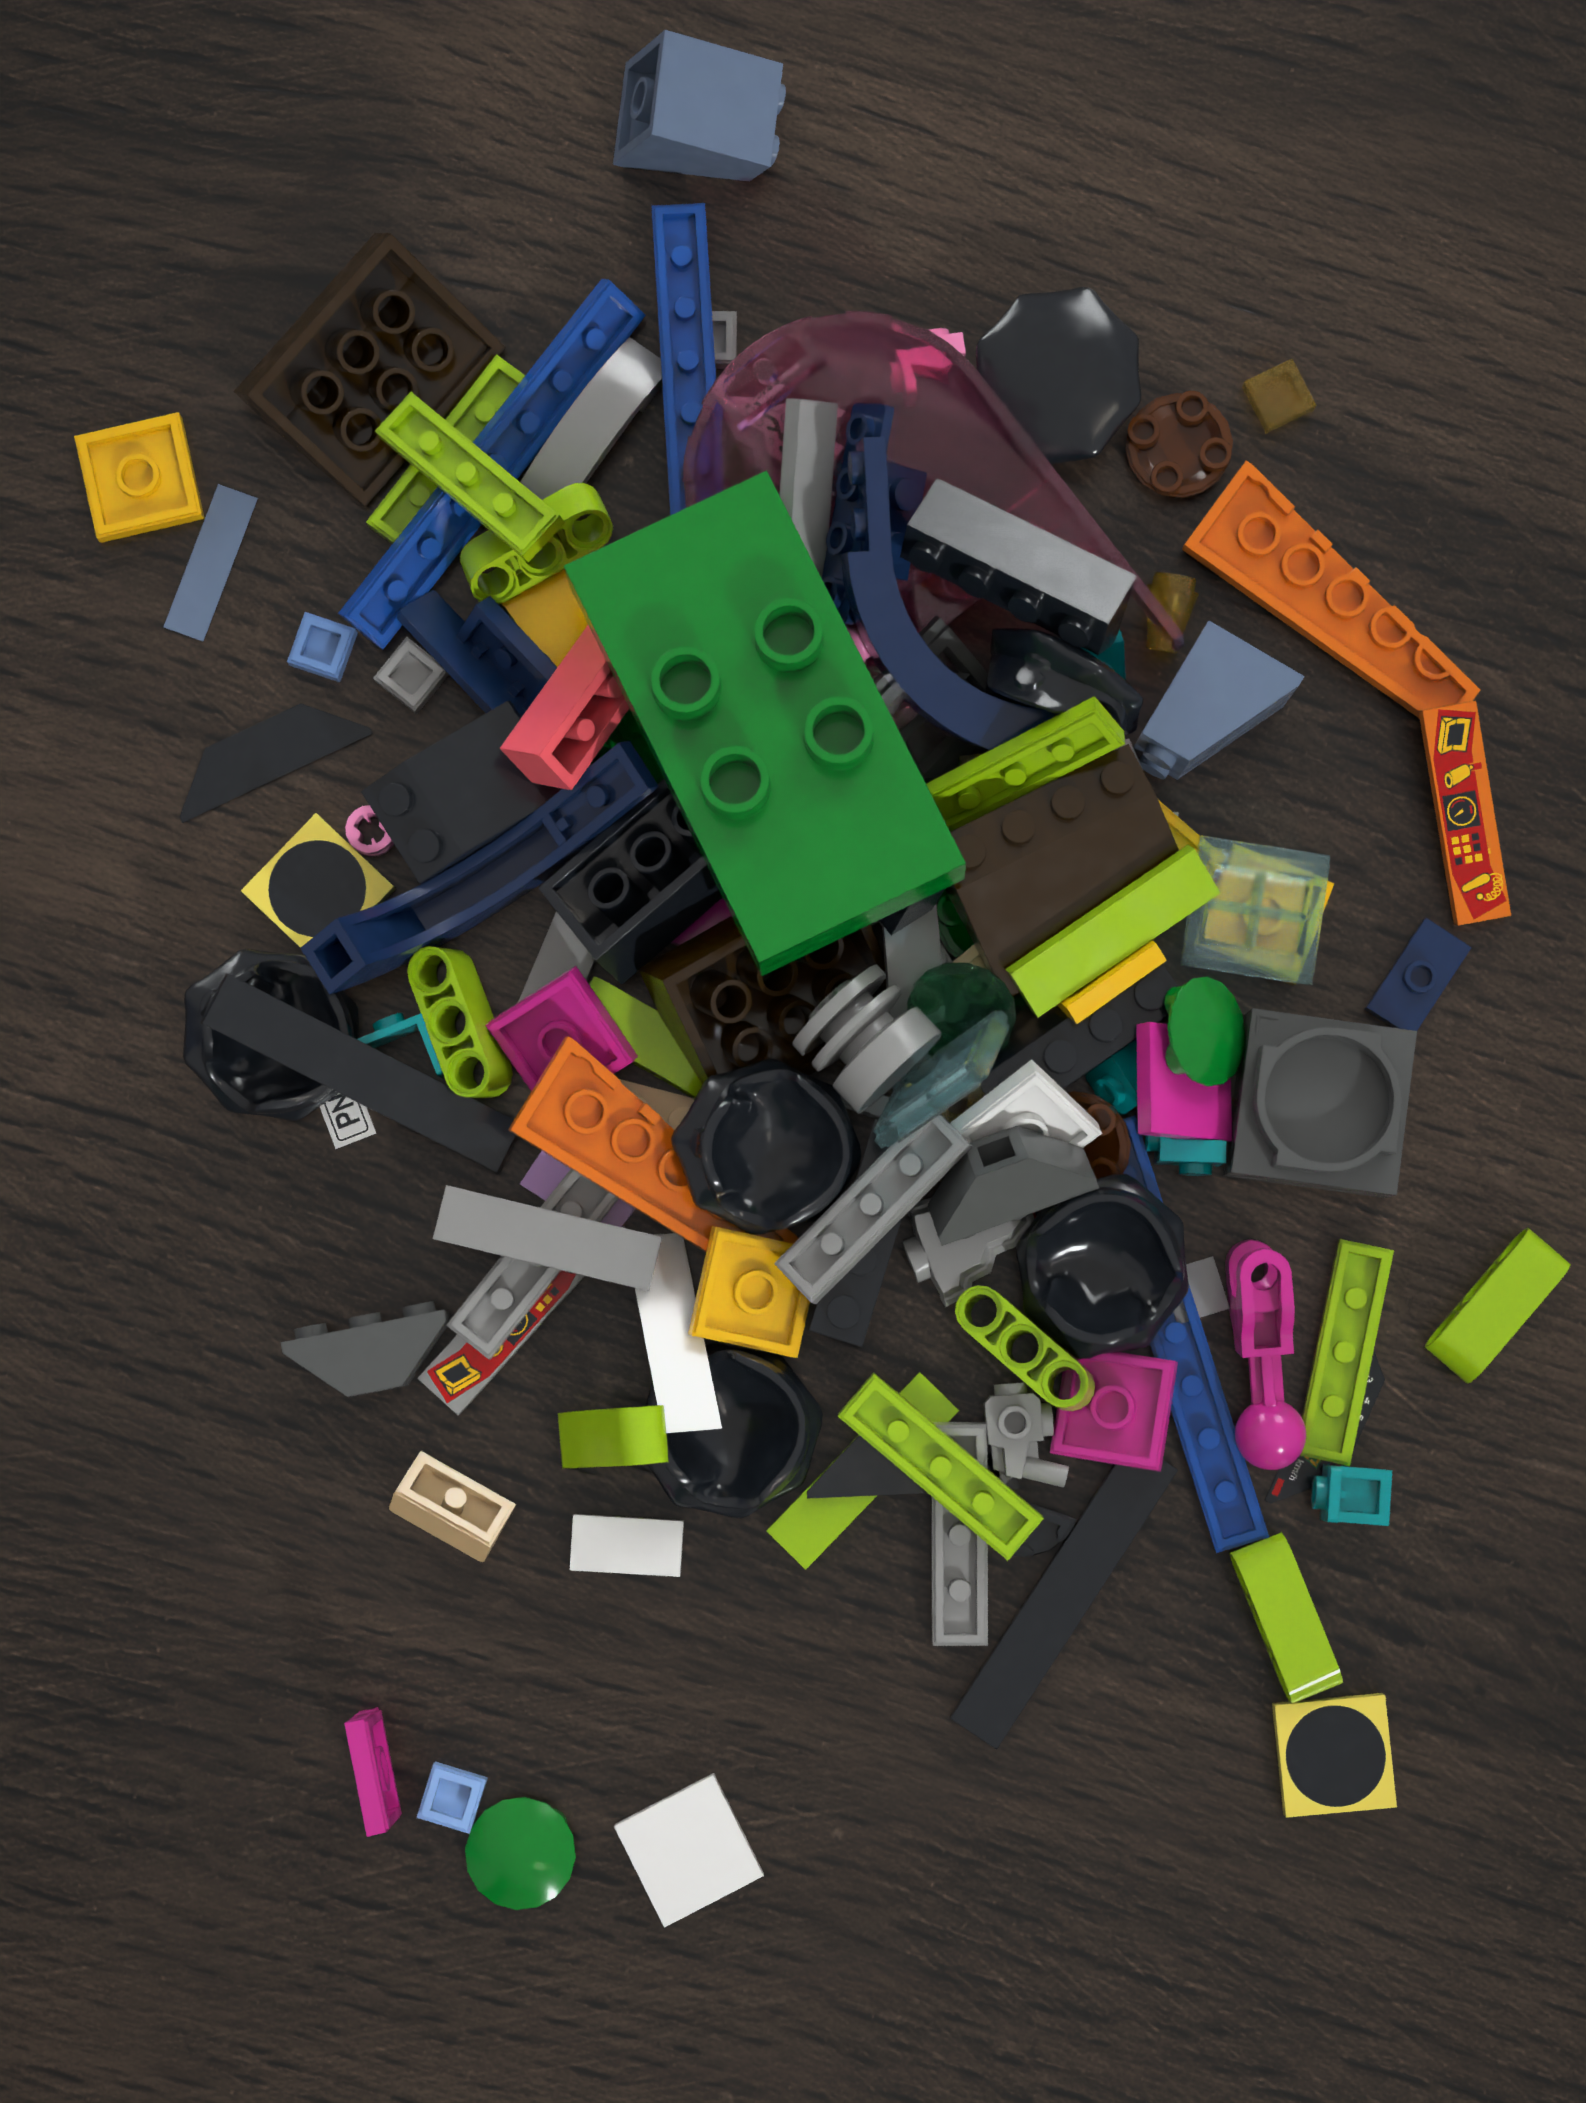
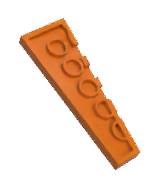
[1182,460,1480,719]
[508,1036,799,1252]

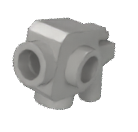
[983,1382,1069,1488]

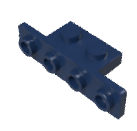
[822,403,927,625]
[397,590,557,717]

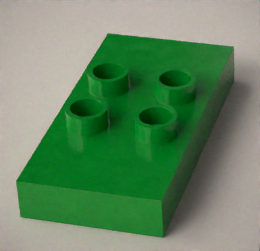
[564,470,966,976]

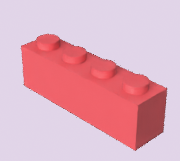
[500,625,629,790]

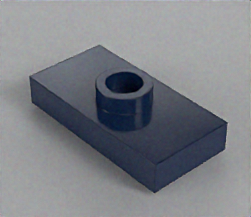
[1364,918,1472,1031]

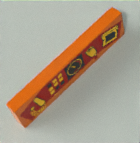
[1418,701,1511,926]

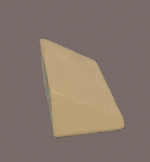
[389,1451,516,1562]

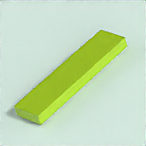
[366,354,525,544]
[375,392,565,563]
[926,696,1125,832]
[1005,845,1221,1017]
[1300,1239,1394,1466]
[766,1372,959,1570]
[838,1372,1044,1561]

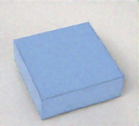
[417,1761,488,1834]

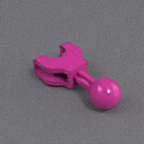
[1225,1239,1306,1470]

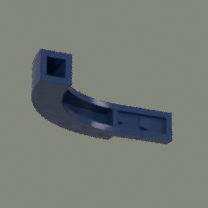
[840,436,1059,752]
[300,741,659,995]

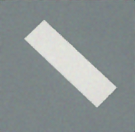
[635,1233,722,1433]

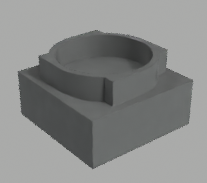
[1223,1008,1417,1198]

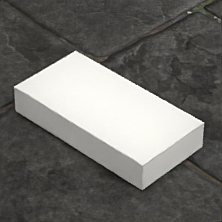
[570,1514,684,1577]

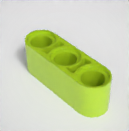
[460,483,613,604]
[407,946,513,1098]
[589,976,702,1098]
[1425,1227,1571,1384]
[955,1285,1095,1411]
[558,1405,669,1468]
[1230,1532,1343,1704]

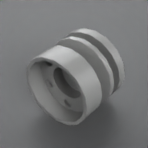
[792,964,942,1114]

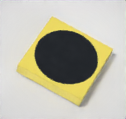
[241,813,396,948]
[1272,1693,1397,1818]

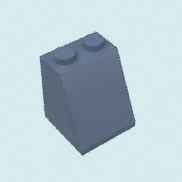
[613,30,786,182]
[1133,621,1304,780]

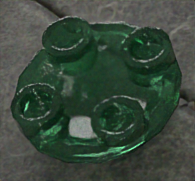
[907,963,1016,1061]

